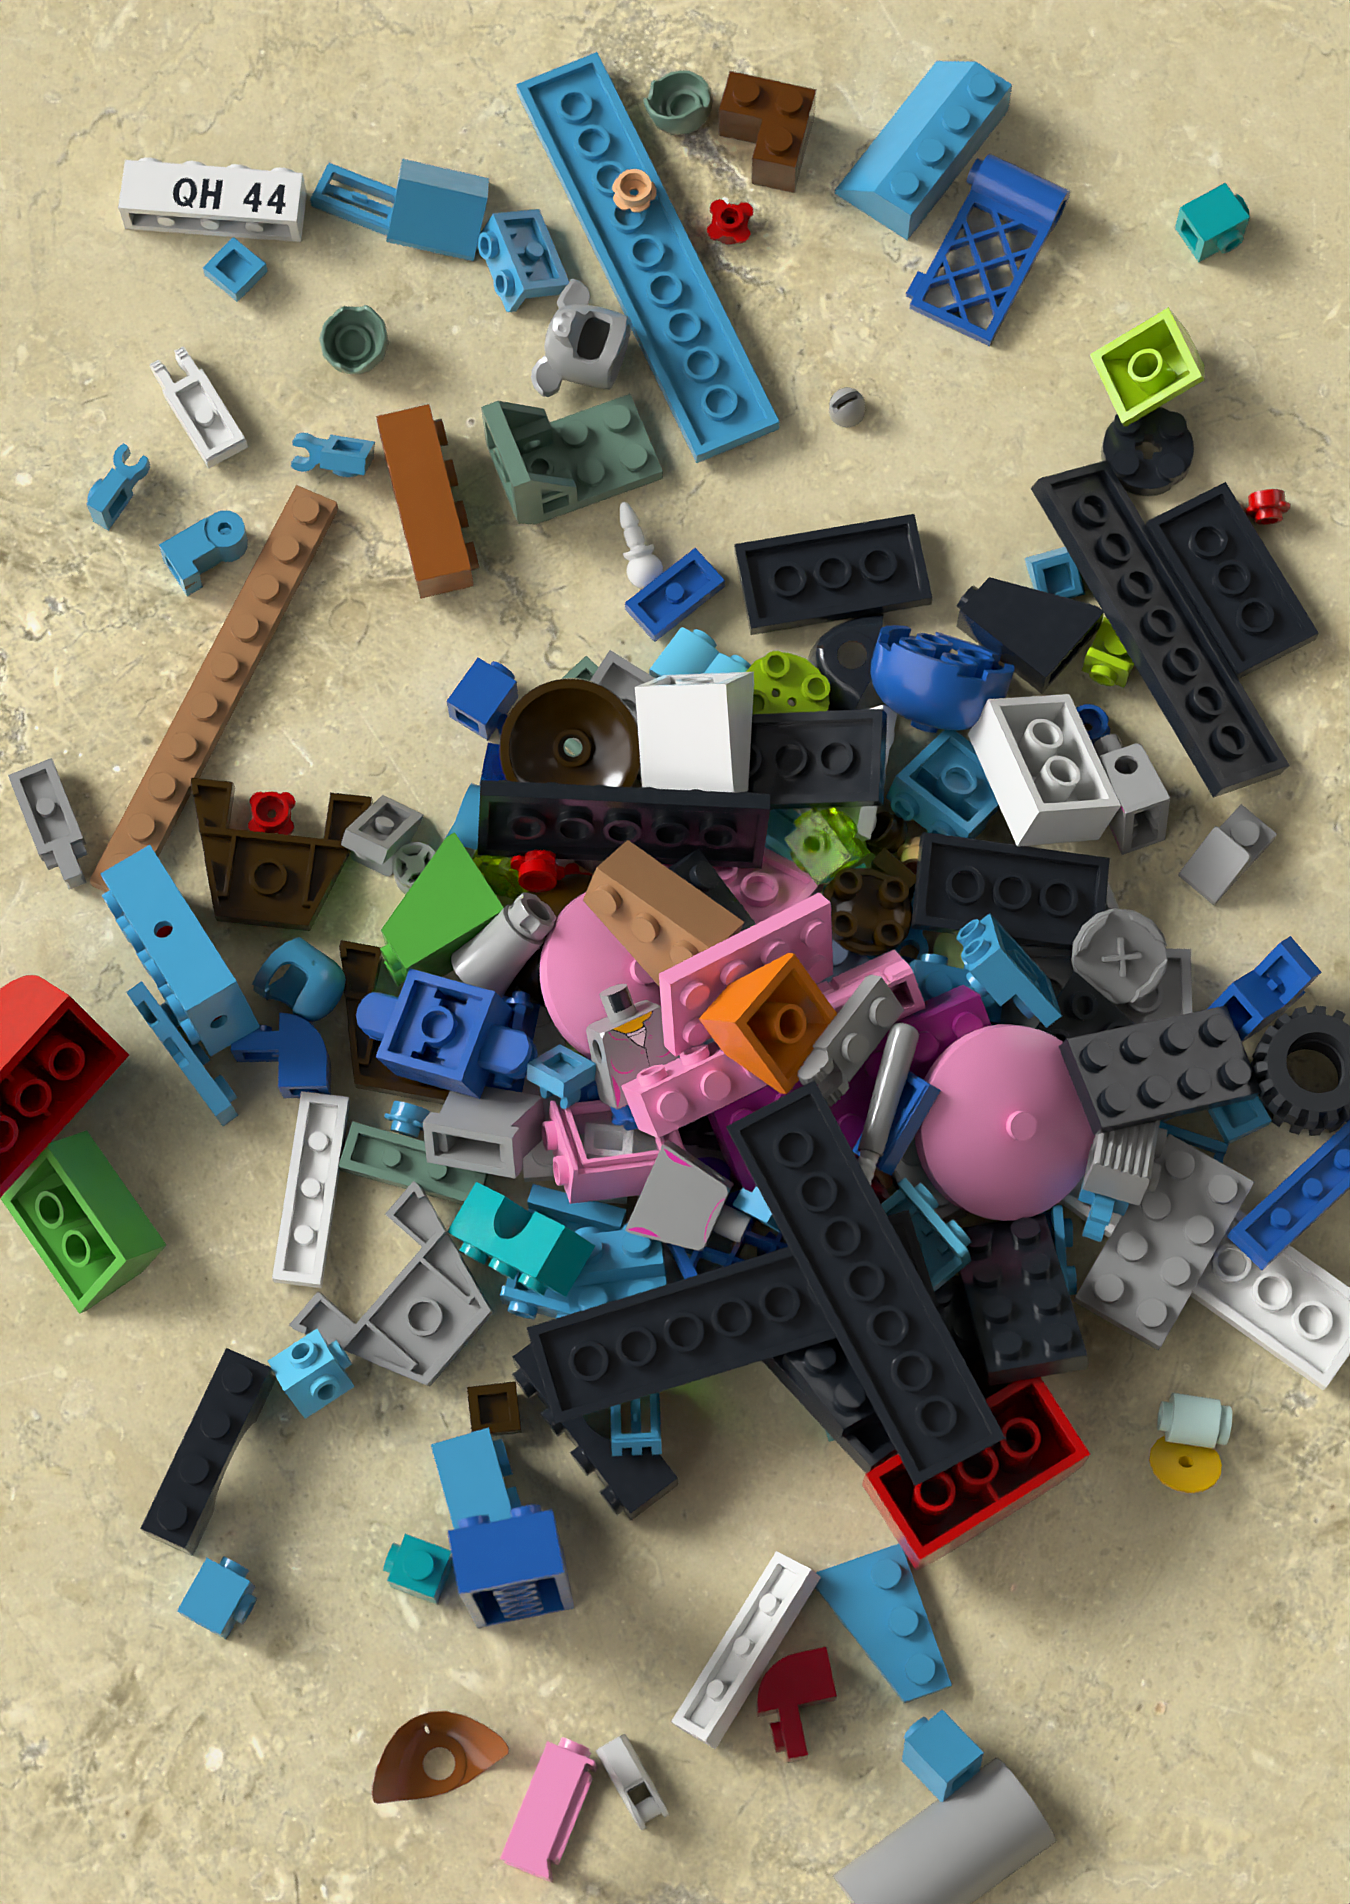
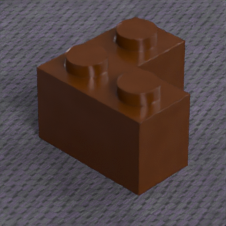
[719,71,816,193]

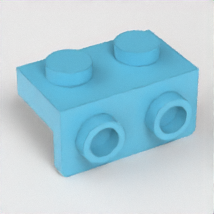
[881,1178,972,1292]

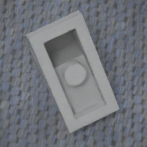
[341,795,424,876]
[1178,804,1277,905]

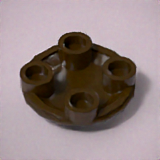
[823,867,912,956]

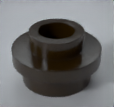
[865,812,908,856]

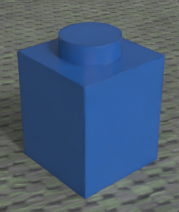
[446,657,519,741]

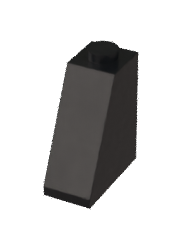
[956,577,1104,694]

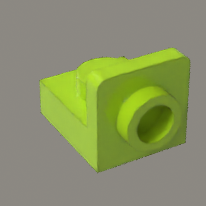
[1082,617,1134,688]

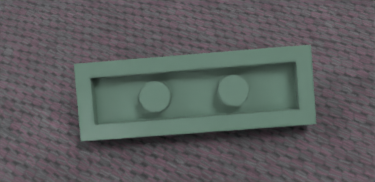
[338,1121,488,1205]

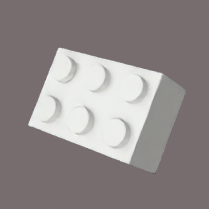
[968,694,1121,846]

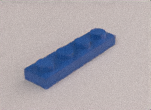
[1227,1120,1350,1271]

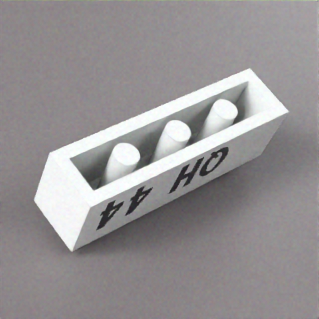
[118,158,307,242]

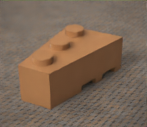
[583,840,744,987]

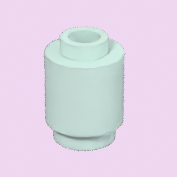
[1157,1393,1232,1448]

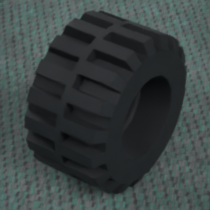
[1251,1005,1350,1136]

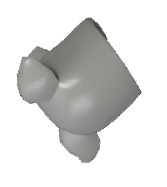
[531,279,632,397]

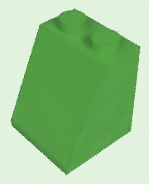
[380,832,504,986]

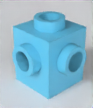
[268,1329,355,1419]

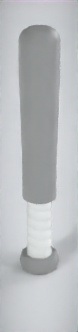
[858,1023,919,1185]

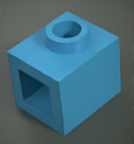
[177,1556,257,1639]
[902,1710,984,1802]

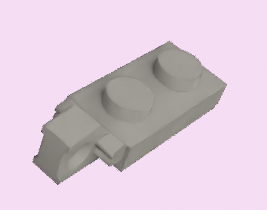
[8,758,88,890]

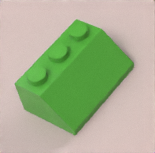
[0,1130,167,1314]

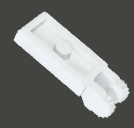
[149,347,248,469]

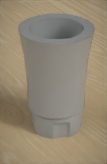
[451,893,556,998]

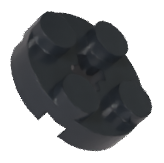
[1101,407,1194,496]

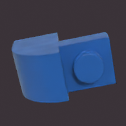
[1207,936,1322,1042]
[231,1013,331,1098]

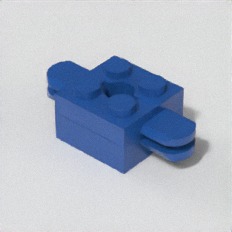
[356,969,538,1099]

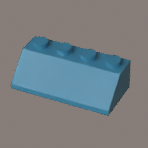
[835,61,1012,241]

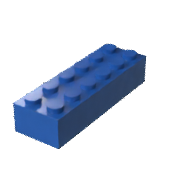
[448,1504,575,1628]

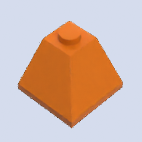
[699,953,837,1094]

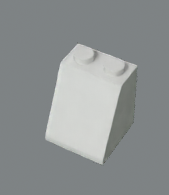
[635,672,754,793]

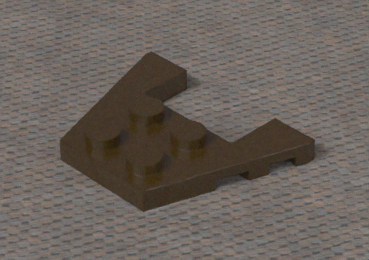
[190,778,374,931]
[339,940,519,1105]

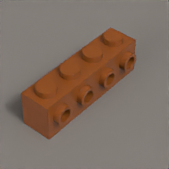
[376,404,479,599]

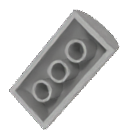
[832,1757,1056,1904]

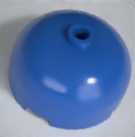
[870,625,1015,733]

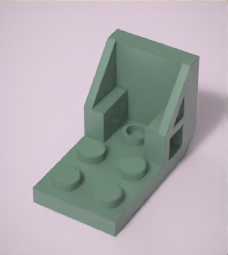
[481,394,663,525]

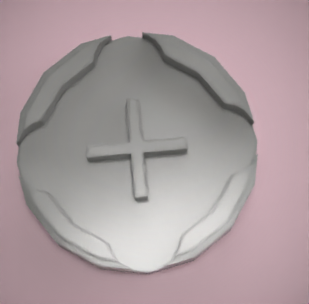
[1071,908,1168,1004]

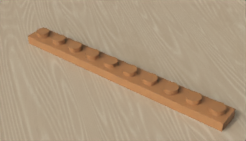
[89,485,339,892]

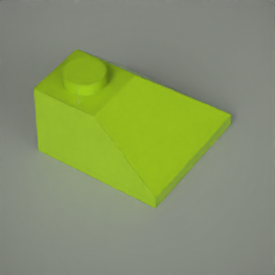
[1090,307,1205,427]

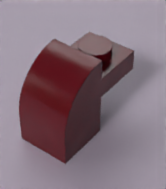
[756,1647,837,1763]

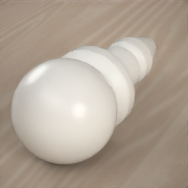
[620,502,663,589]

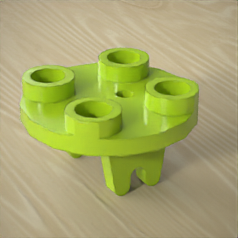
[746,651,830,714]

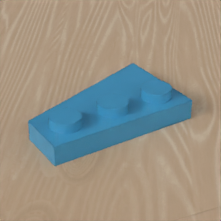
[126,981,238,1126]
[815,1543,952,1703]

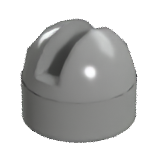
[829,387,866,427]

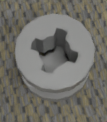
[392,842,435,894]

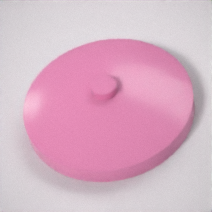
[540,892,661,1059]
[914,1024,1095,1221]

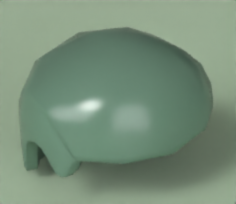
[643,70,713,135]
[319,305,389,374]

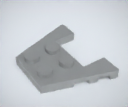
[289,1181,494,1386]

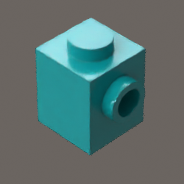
[1175,182,1250,263]
[383,1534,453,1605]

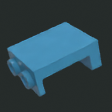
[500,1184,627,1319]

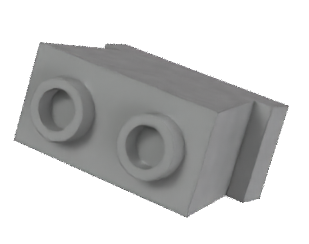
[423,1086,545,1179]

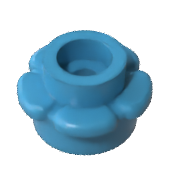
[384,1101,430,1138]

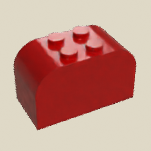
[0,975,130,1198]
[862,1377,1091,1570]

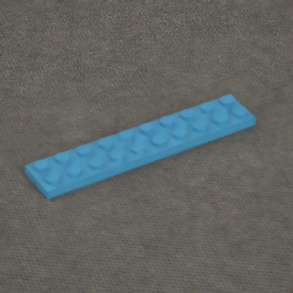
[516,52,780,463]

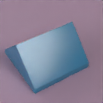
[386,159,489,261]

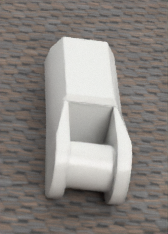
[596,1734,669,1831]

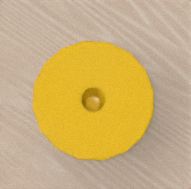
[1149,1436,1222,1493]

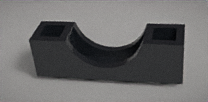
[511,1343,678,1520]
[140,1348,276,1556]

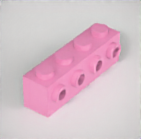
[621,1041,768,1138]

